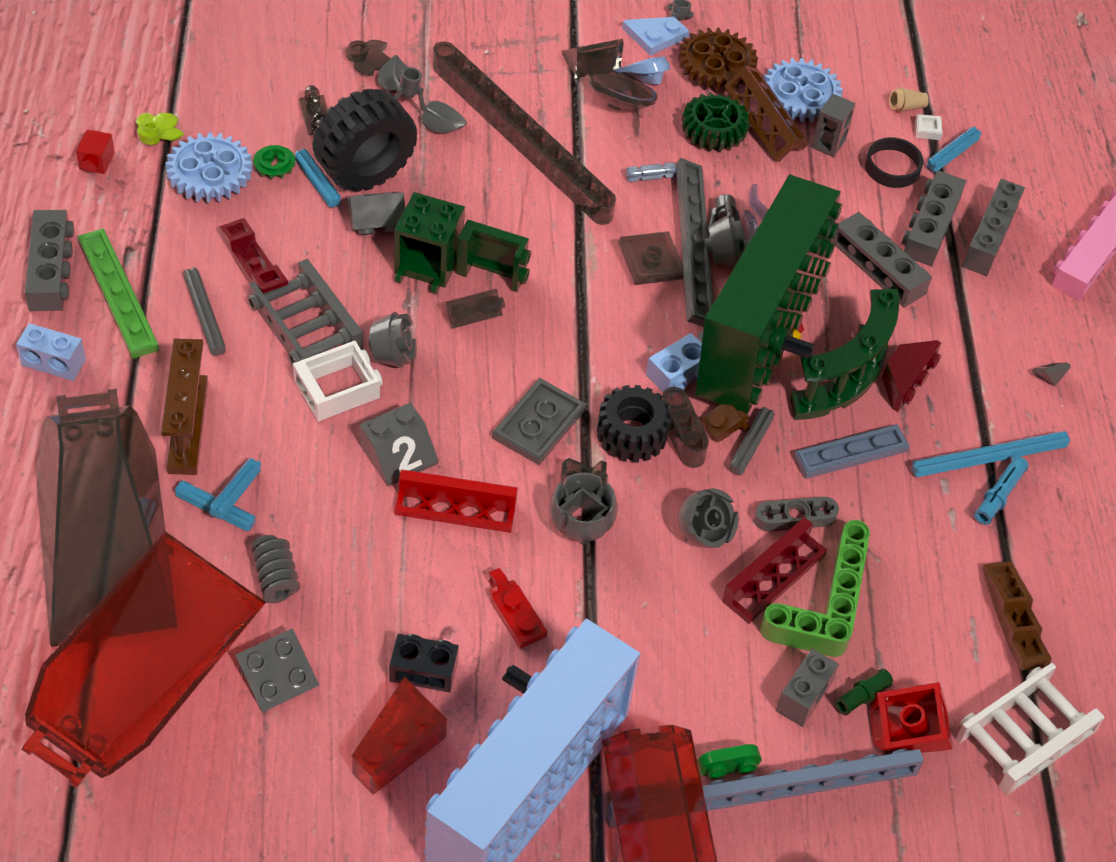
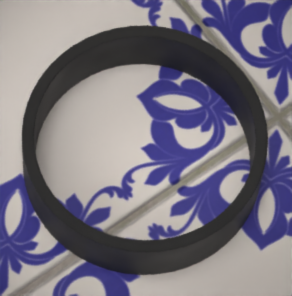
[865,137,923,188]

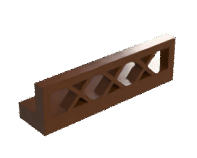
[725,66,810,162]

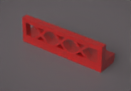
[394,469,518,533]

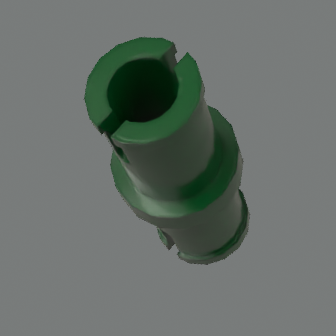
[835,668,893,716]

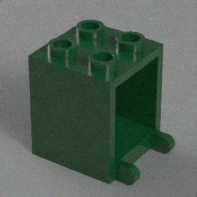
[394,192,465,294]

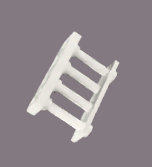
[956,663,1105,796]

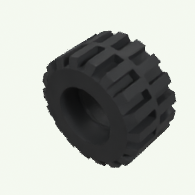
[597,385,671,463]

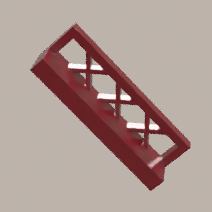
[722,517,827,624]

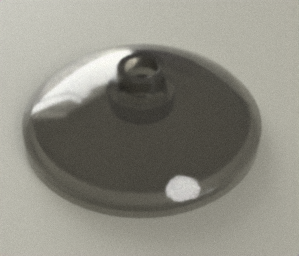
[586,68,658,110]

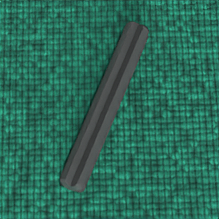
[184,267,226,356]

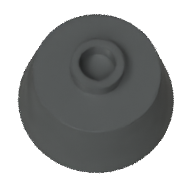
[705,215,745,267]
[368,312,417,368]

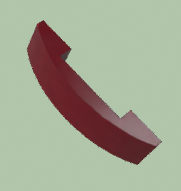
[219,218,288,294]

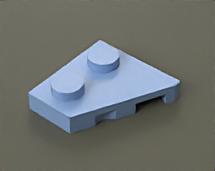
[622,17,689,56]

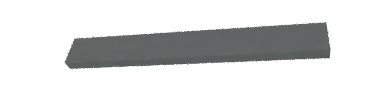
[676,158,713,327]

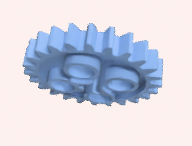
[764,58,843,122]
[166,132,253,203]

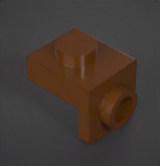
[701,404,750,442]

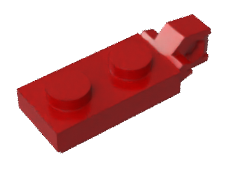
[488,568,547,649]

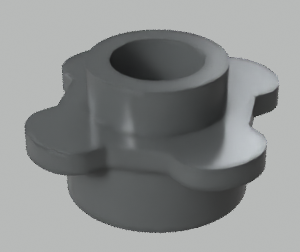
[667,0,694,20]

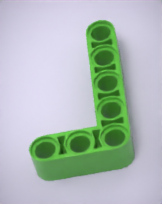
[760,520,870,657]

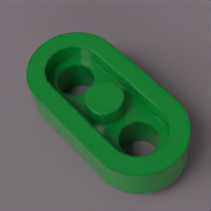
[697,744,762,779]

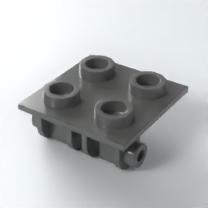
[235,628,319,712]

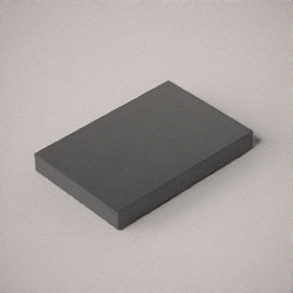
[492,378,587,466]

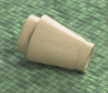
[889,87,928,112]

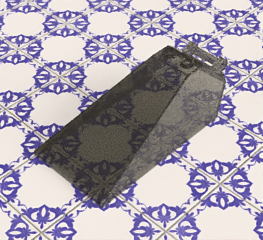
[36,388,178,647]

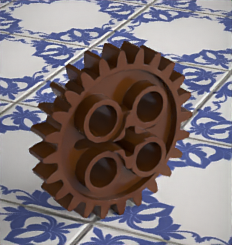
[678,27,758,91]

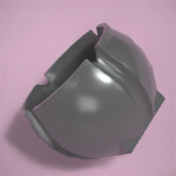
[550,473,618,545]

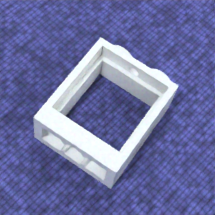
[293,341,383,422]

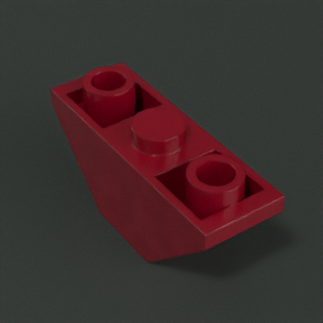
[882,340,941,412]

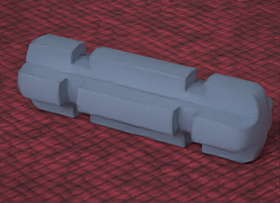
[626,162,676,182]

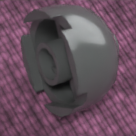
[678,488,739,548]

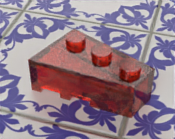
[352,677,447,795]

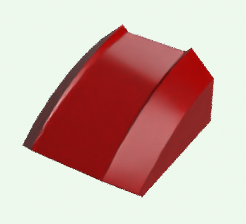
[869,682,953,753]

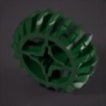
[681,92,750,153]

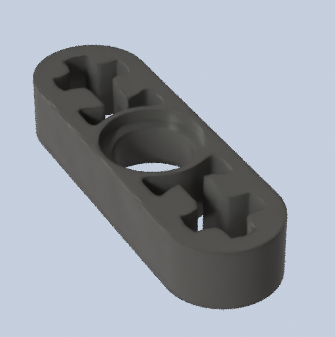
[754,497,839,531]

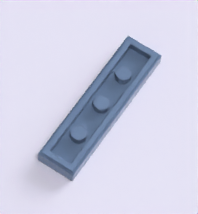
[794,424,909,479]

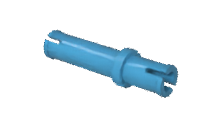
[974,456,1029,525]

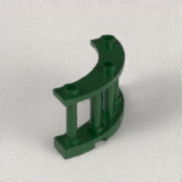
[791,289,899,420]

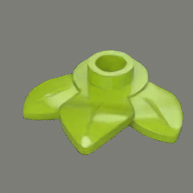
[136,113,184,145]

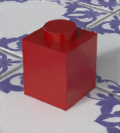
[76,129,115,174]

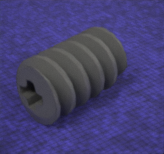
[251,535,300,604]

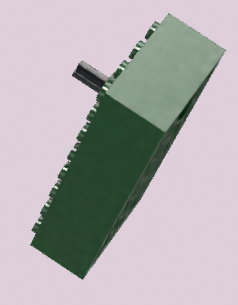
[695,174,843,414]

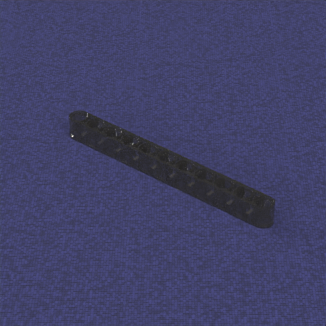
[433,41,616,225]

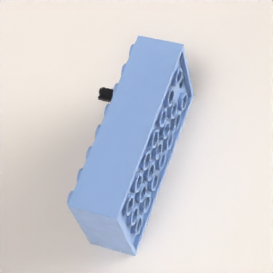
[424,618,641,862]

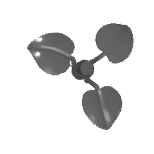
[378,55,467,133]

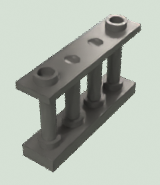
[248,258,363,365]

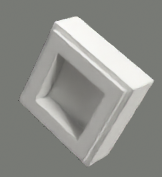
[915,114,943,140]

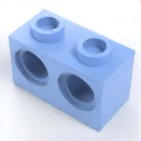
[16,323,86,381]
[646,333,702,397]

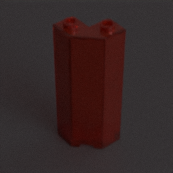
[602,725,717,862]

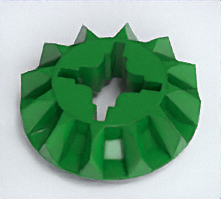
[253,145,295,179]

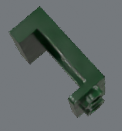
[456,219,531,292]

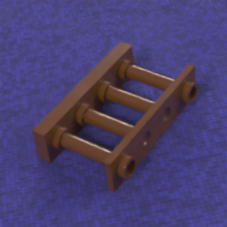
[161,338,208,475]

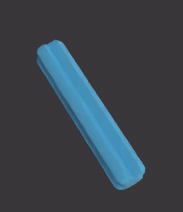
[926,127,982,172]
[295,149,341,208]
[209,458,261,519]
[175,481,256,531]

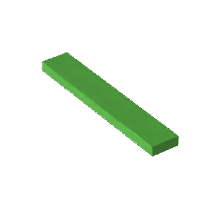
[78,228,159,359]

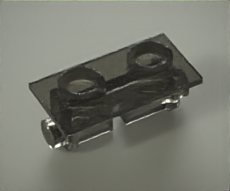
[299,85,328,135]
[445,289,505,329]

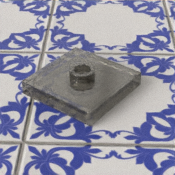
[618,231,684,285]

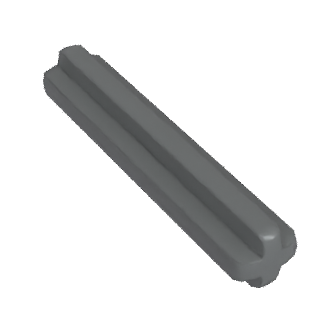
[729,407,775,475]

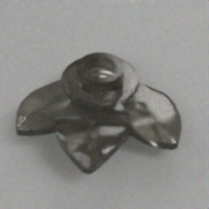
[346,40,391,76]

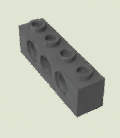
[901,170,967,267]
[963,179,1025,276]
[25,210,74,311]
[832,212,932,308]

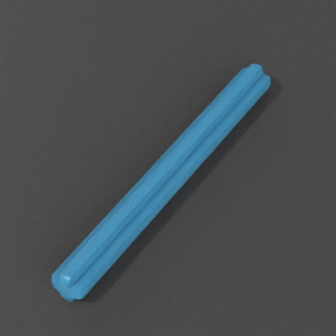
[911,431,1070,477]

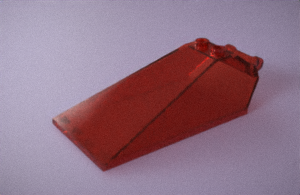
[21,531,266,789]

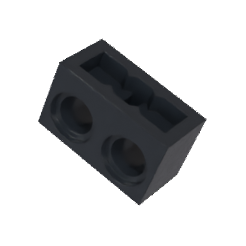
[389,634,459,693]

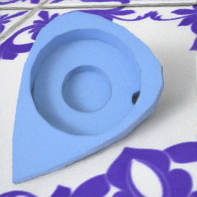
[614,56,670,84]

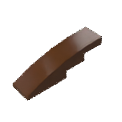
[983,561,1052,671]

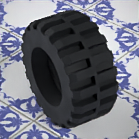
[312,89,417,191]

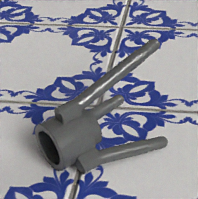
[707,194,748,249]

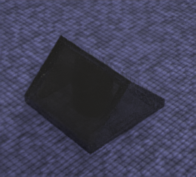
[562,38,624,79]

